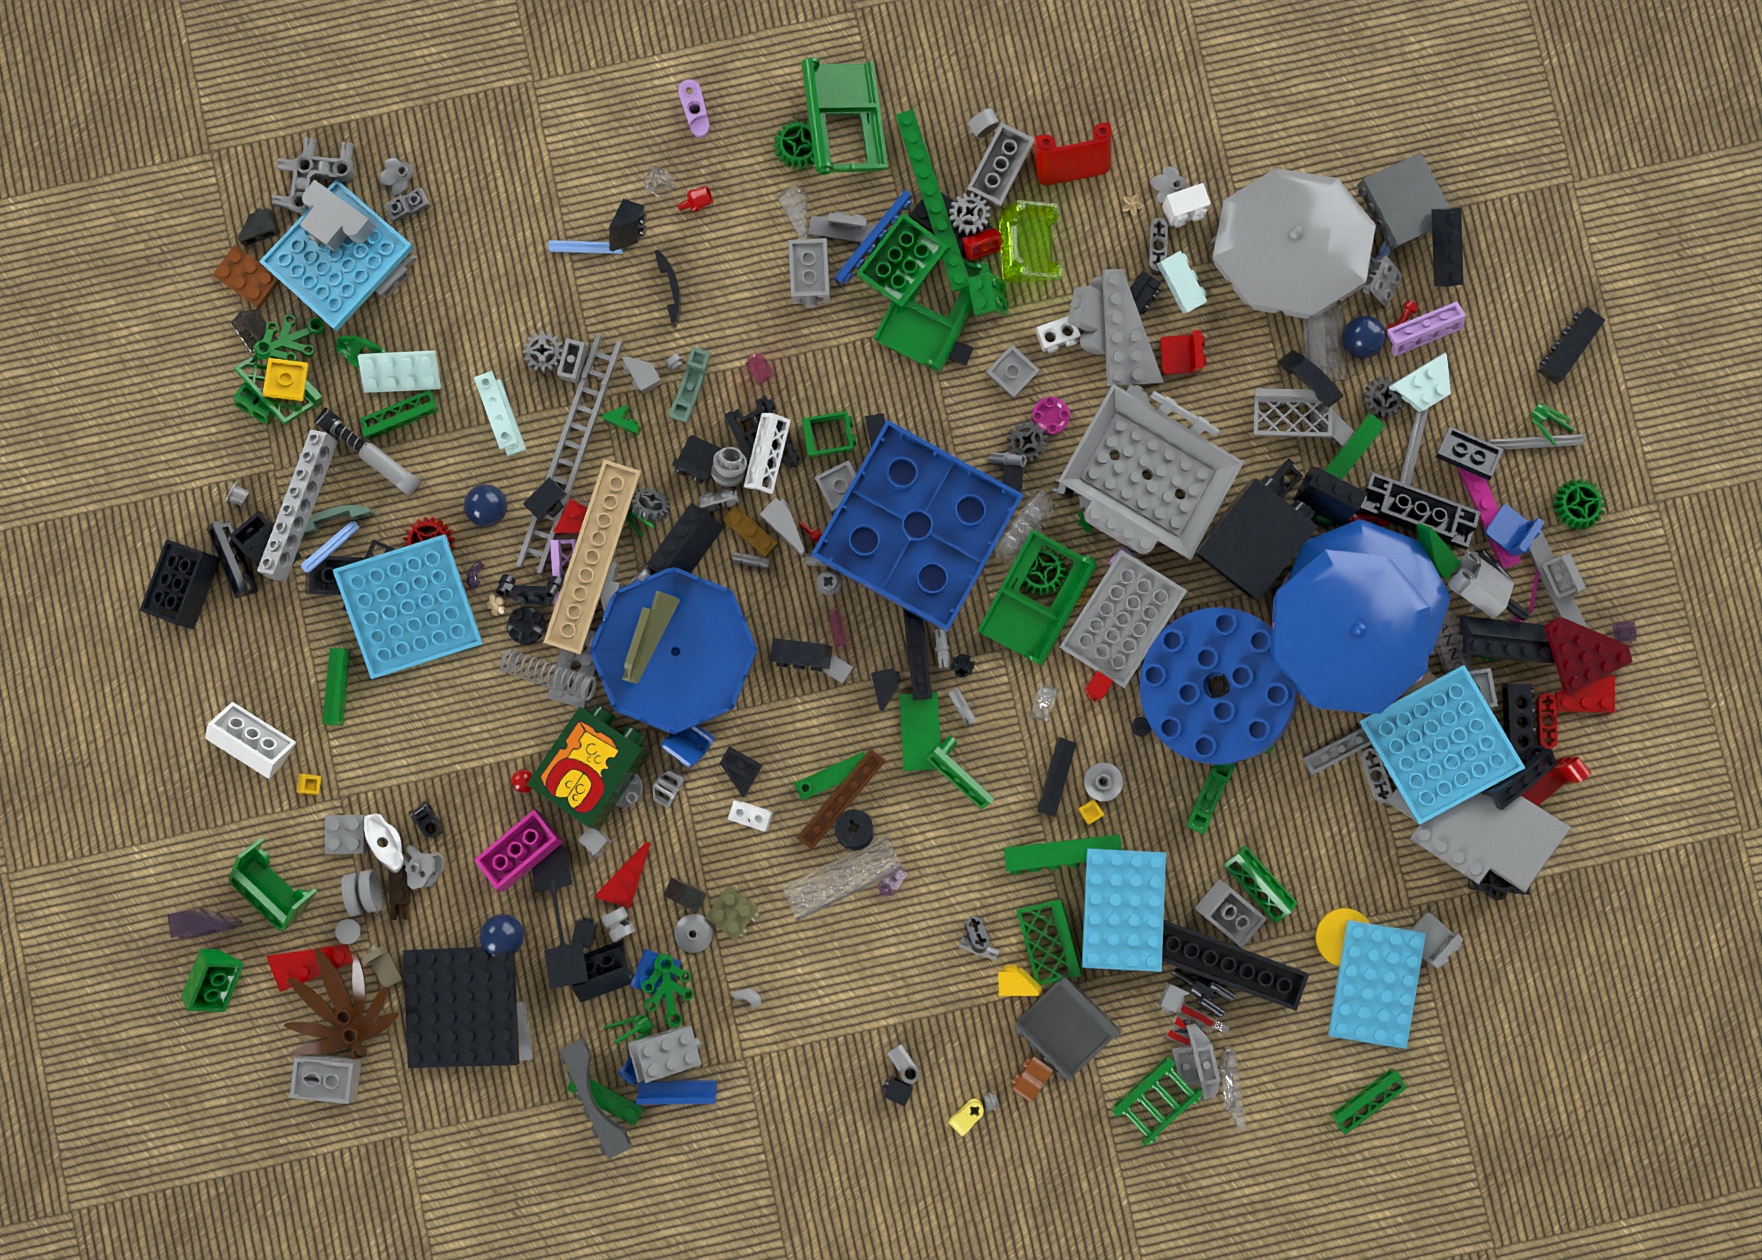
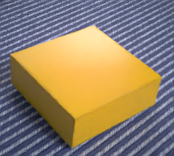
[1078,799,1104,825]

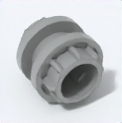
[711,447,747,488]

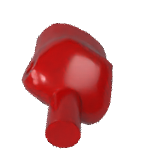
[677,185,714,212]

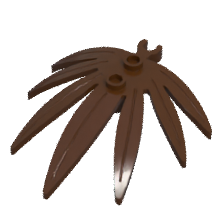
[284,948,399,1059]

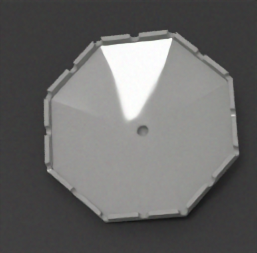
[1212,168,1376,319]

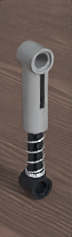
[313,407,422,497]

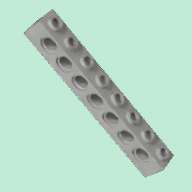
[257,429,338,582]

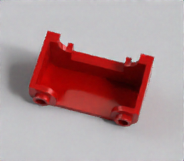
[1031,121,1112,186]

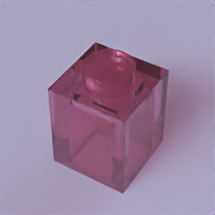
[745,353,775,385]

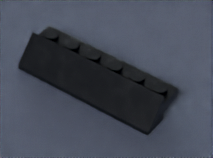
[1358,472,1480,550]
[1459,616,1555,664]

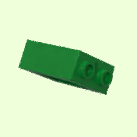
[802,411,857,459]

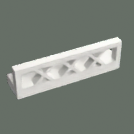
[744,413,791,494]

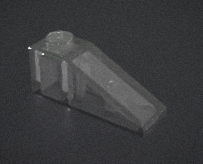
[777,184,808,240]

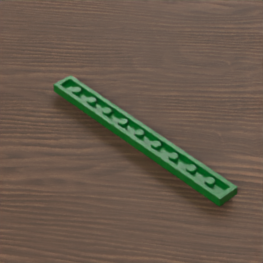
[895,109,969,292]

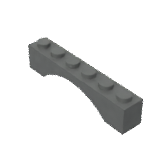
[559,1037,632,1159]

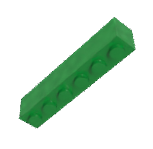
[1003,834,1122,875]

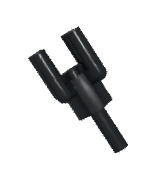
[1172,968,1236,1018]

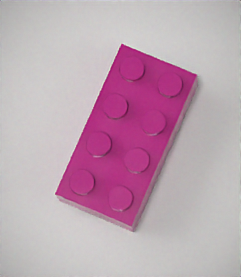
[474,810,564,892]

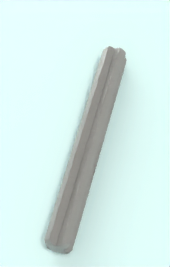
[1399,408,1428,485]
[1489,434,1584,450]

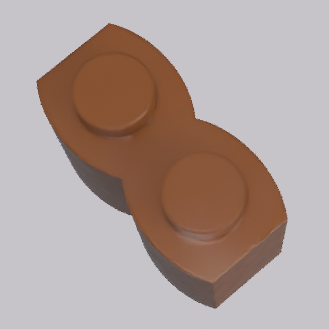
[1010,1055,1053,1103]

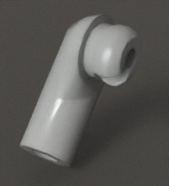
[733,988,761,1008]

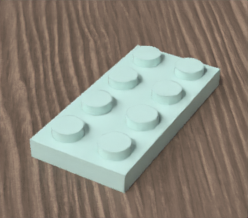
[358,351,441,393]

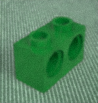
[233,382,278,425]

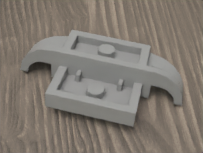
[1171,1023,1221,1100]

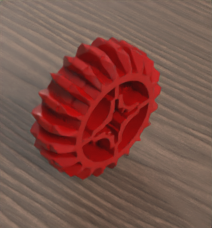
[403,517,455,554]

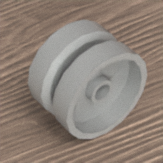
[341,869,382,917]

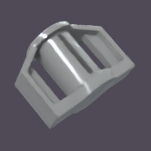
[652,769,686,809]

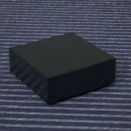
[949,341,974,366]

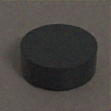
[1131,717,1151,736]

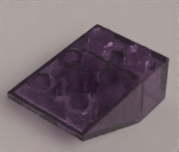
[167,908,243,940]

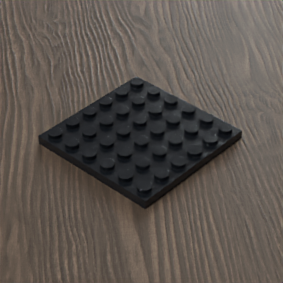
[403,946,520,1068]

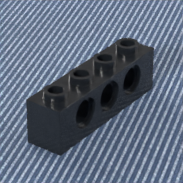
[1502,683,1537,757]

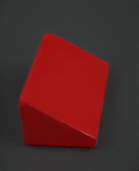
[963,228,1002,261]

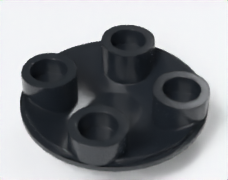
[507,607,545,645]

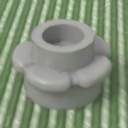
[665,353,683,370]
[983,1092,999,1111]

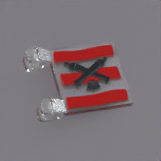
[1165,1002,1229,1046]

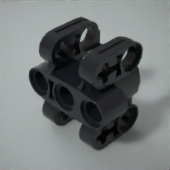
[1468,870,1531,900]

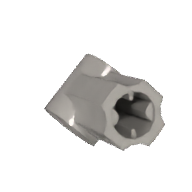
[887,1044,920,1083]

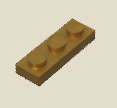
[722,506,778,558]

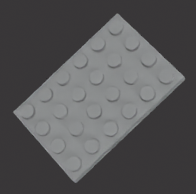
[1059,549,1187,688]

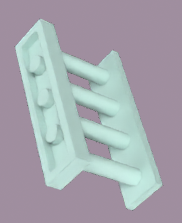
[474,371,527,457]

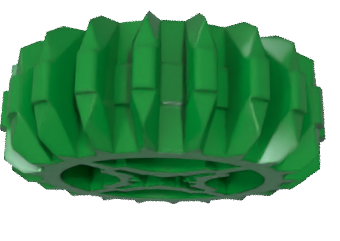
[773,119,815,170]
[1552,478,1607,530]
[1021,546,1067,596]

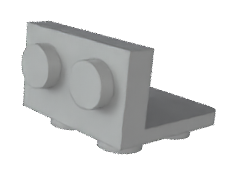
[1411,912,1464,968]

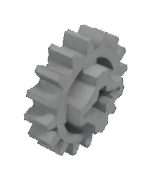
[949,193,990,235]
[522,331,564,373]

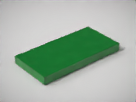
[899,692,941,771]

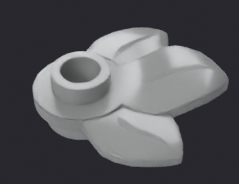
[379,158,414,196]
[1150,166,1187,203]

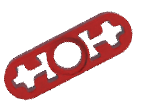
[1536,693,1558,749]

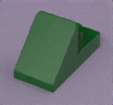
[601,405,642,436]

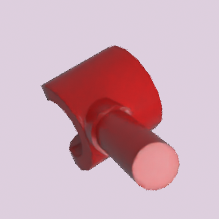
[798,521,822,542]

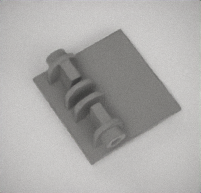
[1362,255,1403,308]
[699,487,740,512]

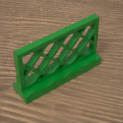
[234,348,322,425]
[1016,898,1083,985]

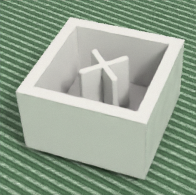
[1162,183,1211,228]

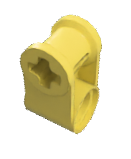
[948,1098,984,1136]

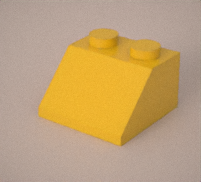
[998,964,1042,996]

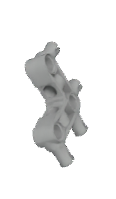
[272,138,355,214]

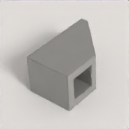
[622,356,663,394]

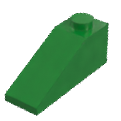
[1417,523,1461,580]

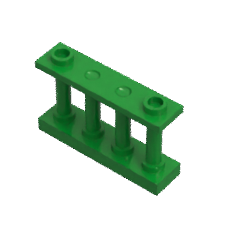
[1112,1054,1203,1146]

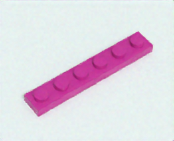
[1457,467,1521,569]

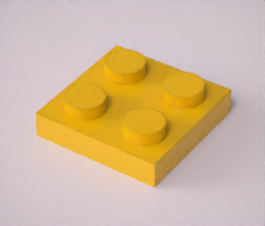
[263,358,309,401]

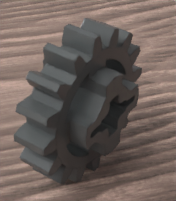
[1363,376,1405,418]
[1007,420,1048,462]
[630,487,671,523]

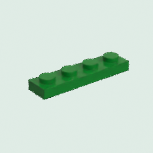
[566,1078,645,1126]

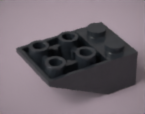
[229,511,302,581]

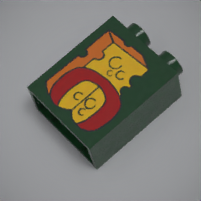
[527,704,651,830]

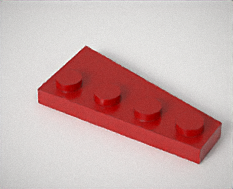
[266,944,353,992]

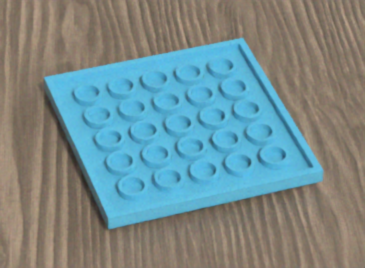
[259,179,414,331]
[333,534,483,679]
[1359,665,1525,825]

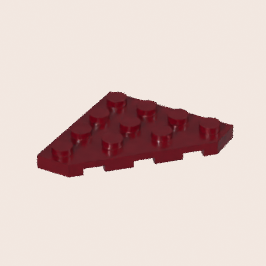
[1544,617,1633,695]

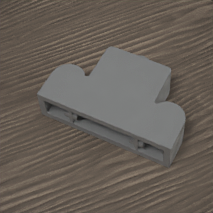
[300,180,376,251]
[1068,276,1106,355]

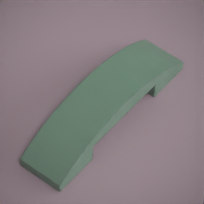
[668,347,711,423]
[303,505,375,537]

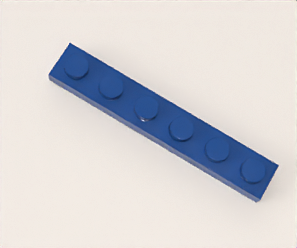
[835,189,912,287]

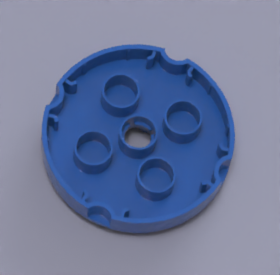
[1140,607,1300,765]

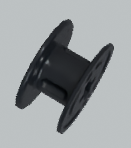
[834,809,875,851]

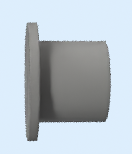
[225,481,250,507]
[817,571,841,595]
[335,919,361,944]

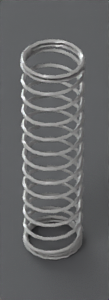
[500,649,596,701]

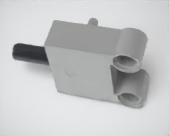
[1448,550,1530,621]

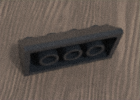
[646,502,724,573]

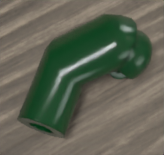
[1312,513,1335,528]

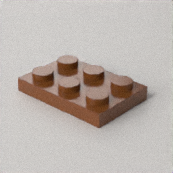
[212,245,280,309]

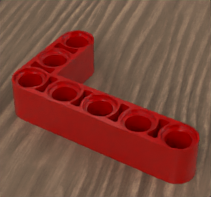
[1520,756,1592,806]

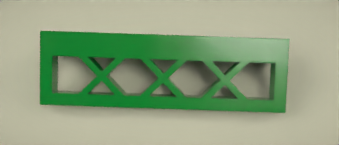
[360,390,439,440]
[322,648,351,726]
[1223,845,1298,923]
[1330,1068,1407,1135]

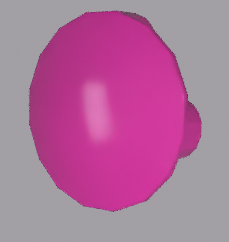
[1032,396,1070,435]

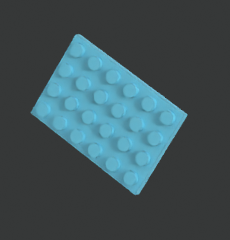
[1082,848,1166,972]
[1328,920,1426,1049]

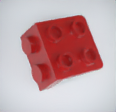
[1160,330,1207,375]

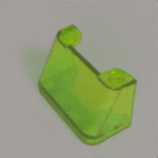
[999,200,1063,283]

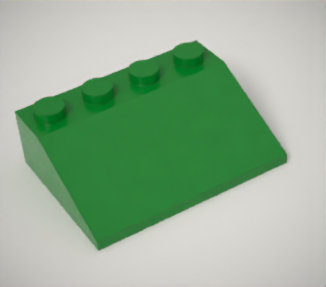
[857,213,948,308]

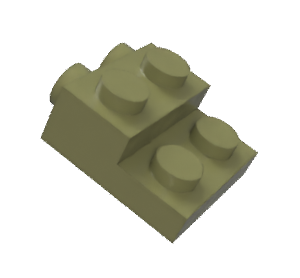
[705,885,760,940]

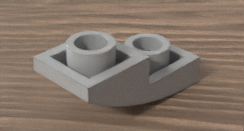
[385,187,430,221]

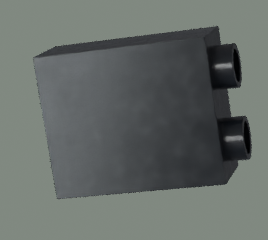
[1194,475,1318,600]

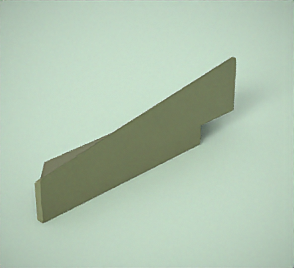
[622,591,680,684]

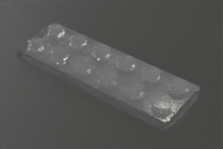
[782,836,903,921]

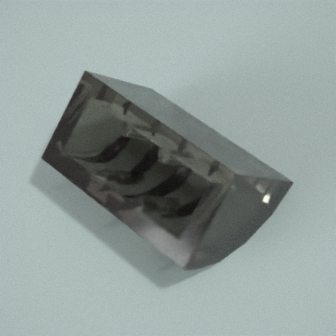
[231,309,278,353]

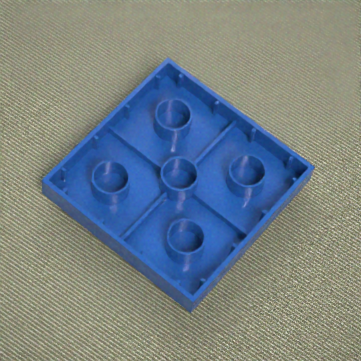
[811,420,1024,632]

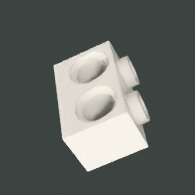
[1035,316,1080,353]

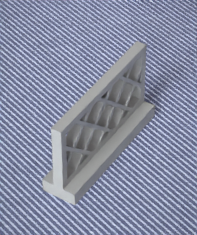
[1253,388,1333,438]

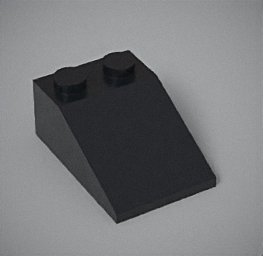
[305,555,364,595]

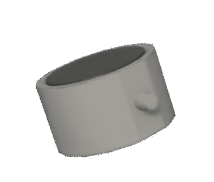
[968,108,1000,139]

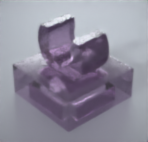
[1613,622,1637,642]

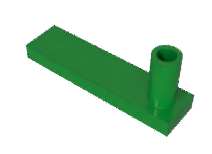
[925,736,994,809]
[794,751,865,800]

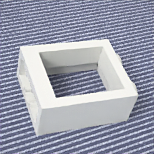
[728,800,774,832]

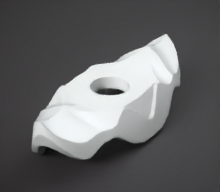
[364,814,403,873]

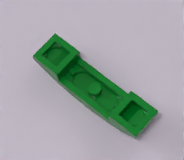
[1186,764,1236,835]

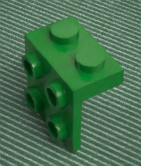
[967,272,1009,316]

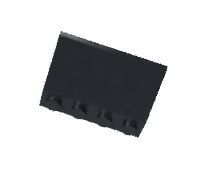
[139,539,220,630]

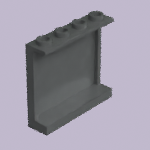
[1357,153,1450,252]
[1015,974,1121,1082]

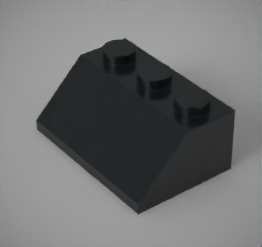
[1293,466,1367,526]
[572,940,634,1003]

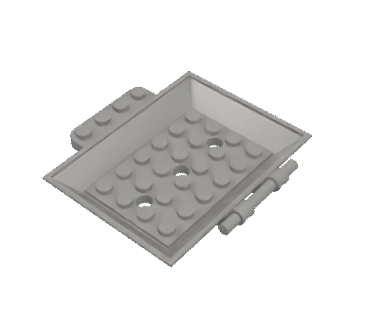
[1058,384,1244,560]

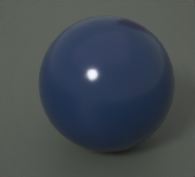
[1342,316,1386,359]
[464,484,507,527]
[479,914,524,956]

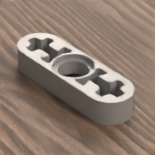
[1149,218,1168,274]
[1360,748,1392,803]

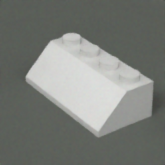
[205,702,296,779]

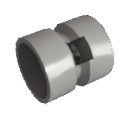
[601,906,636,942]

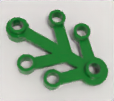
[254,314,324,361]
[641,953,694,1028]

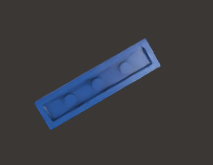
[636,1080,717,1105]

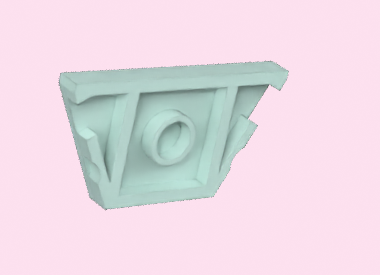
[1389,353,1451,412]

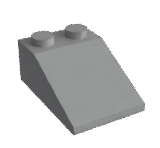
[760,498,806,558]
[1195,879,1267,948]

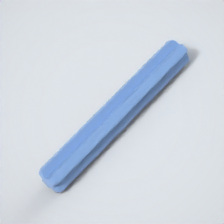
[548,241,624,254]
[301,521,359,572]

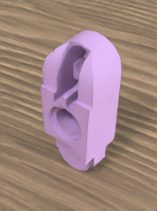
[678,79,710,138]

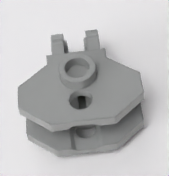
[403,845,444,889]

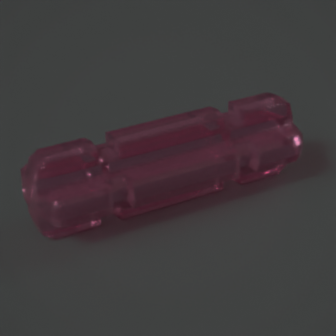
[828,609,847,647]

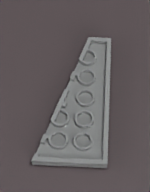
[1102,269,1164,386]

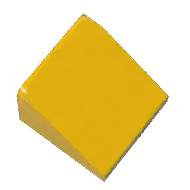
[296,773,322,795]

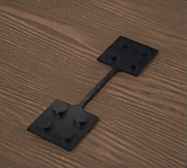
[532,847,588,989]

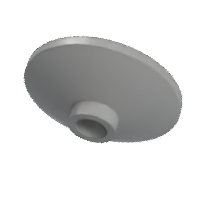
[1084,763,1123,801]
[674,914,713,953]

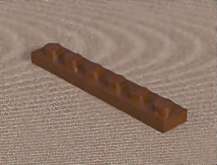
[797,748,886,850]

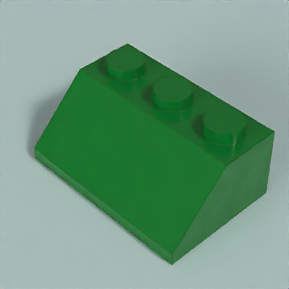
[181,949,244,1012]

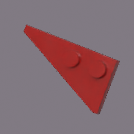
[595,842,651,908]

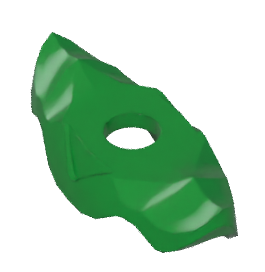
[336,336,388,368]

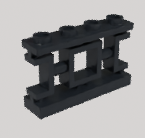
[724,395,800,483]

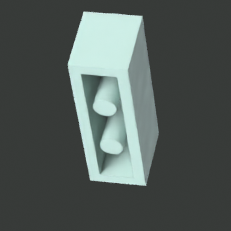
[1157,251,1207,314]

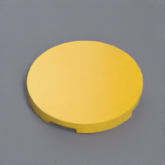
[1315,908,1370,966]

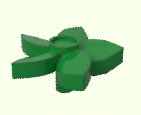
[1077,511,1093,533]

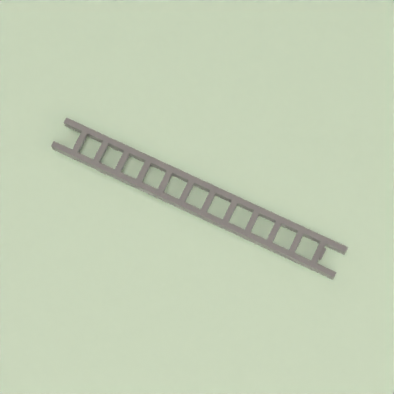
[516,334,623,575]

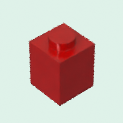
[1084,670,1114,702]

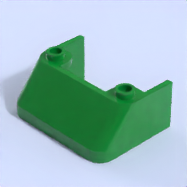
[229,837,317,931]

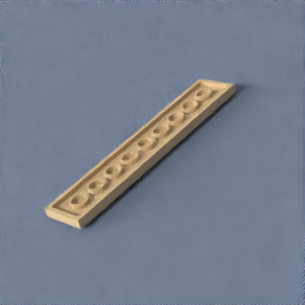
[543,459,641,654]

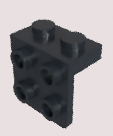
[672,435,721,484]

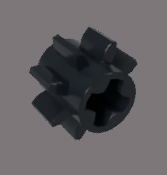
[950,654,975,678]

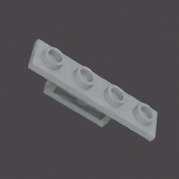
[808,211,881,245]

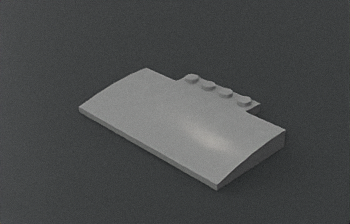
[1388,786,1571,893]

